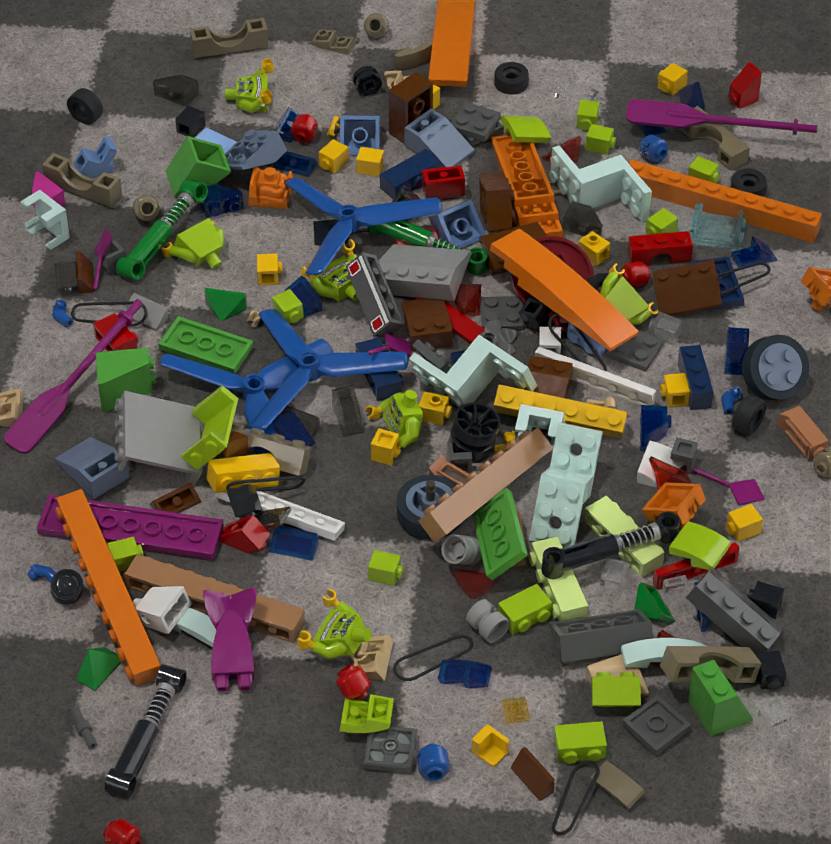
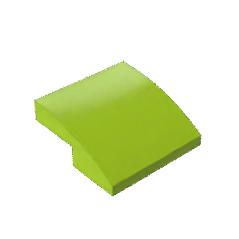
[501,115,551,143]
[669,522,731,570]
[339,694,394,733]

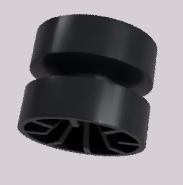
[448,402,500,462]

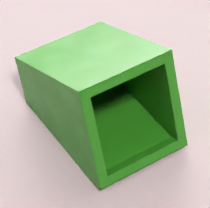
[165,136,231,198]
[96,348,156,412]
[688,660,753,737]

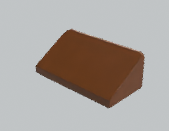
[76,251,95,294]
[222,431,248,458]
[150,482,201,513]
[511,747,555,801]

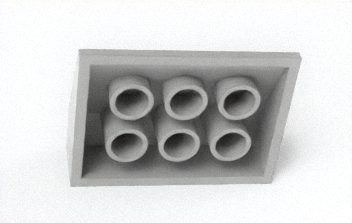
[379,244,471,301]

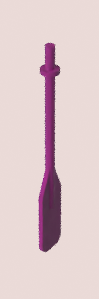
[626,99,817,135]
[4,299,143,453]

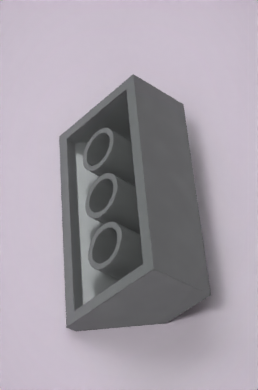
[685,566,782,655]
[550,609,653,665]

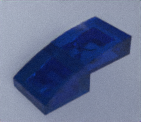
[438,659,492,688]

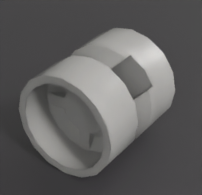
[441,534,482,566]
[466,599,510,643]

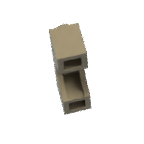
[190,18,269,58]
[679,106,750,171]
[42,153,122,208]
[220,422,312,476]
[660,646,762,683]

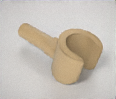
[247,311,261,328]
[586,397,616,409]

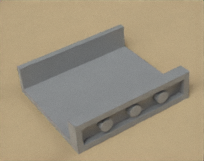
[115,391,202,486]

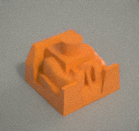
[248,167,293,209]
[801,267,831,311]
[642,482,706,530]

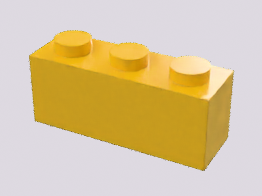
[207,453,280,493]

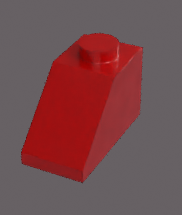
[728,62,762,109]
[219,515,270,554]

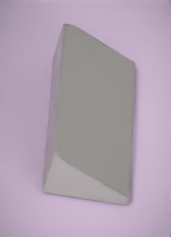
[124,293,169,331]

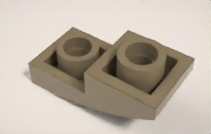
[312,30,356,54]
[394,41,432,70]
[590,761,645,809]

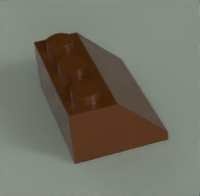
[479,222,547,275]
[653,259,722,318]

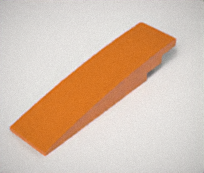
[428,0,475,87]
[491,134,563,238]
[490,228,639,351]

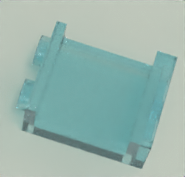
[690,203,747,251]

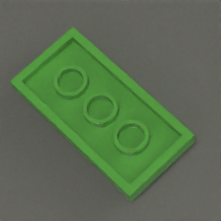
[158,316,254,374]
[472,488,528,580]

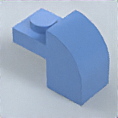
[73,136,117,178]

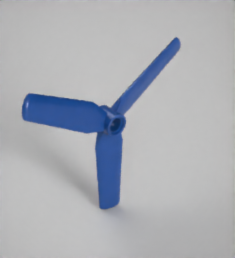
[286,178,442,275]
[249,309,408,430]
[160,339,333,458]

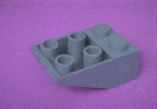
[404,109,474,168]
[225,130,287,170]
[54,437,129,500]

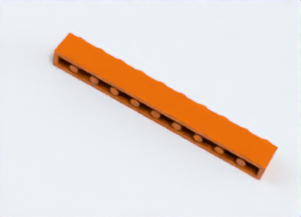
[628,159,822,243]
[55,489,161,687]

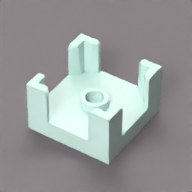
[21,190,70,250]
[515,404,566,448]

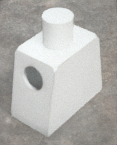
[133,586,192,634]

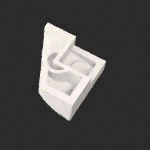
[637,441,687,488]

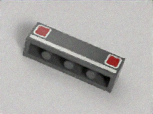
[345,252,405,338]

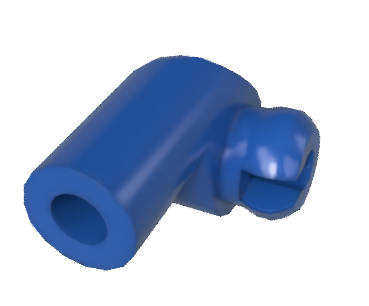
[52,300,73,327]
[721,386,742,415]
[27,564,56,583]

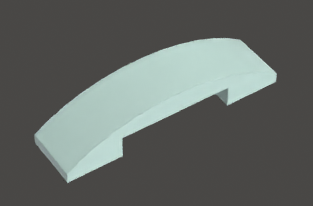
[173,608,216,647]
[621,638,706,668]

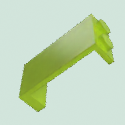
[181,385,238,470]

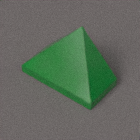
[205,288,247,321]
[634,582,675,623]
[76,647,121,691]

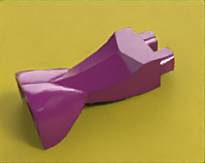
[203,587,257,691]

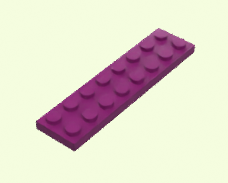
[37,494,224,560]

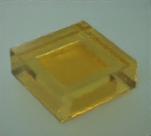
[502,697,530,724]

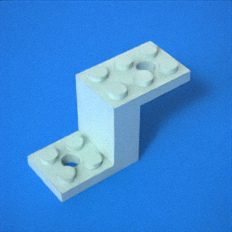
[549,146,652,222]
[409,335,537,407]
[529,422,603,548]

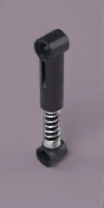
[541,512,680,579]
[104,664,187,798]

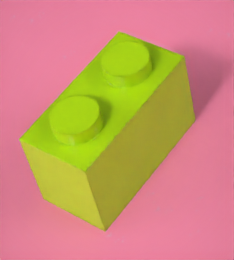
[498,584,552,635]
[591,672,641,707]
[554,721,607,764]

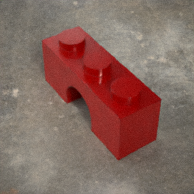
[627,231,693,266]

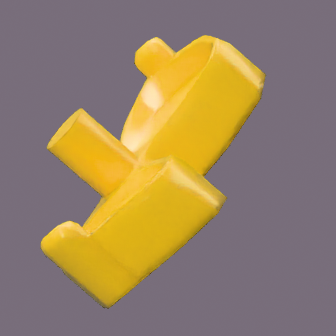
[327,115,340,137]
[494,431,516,453]

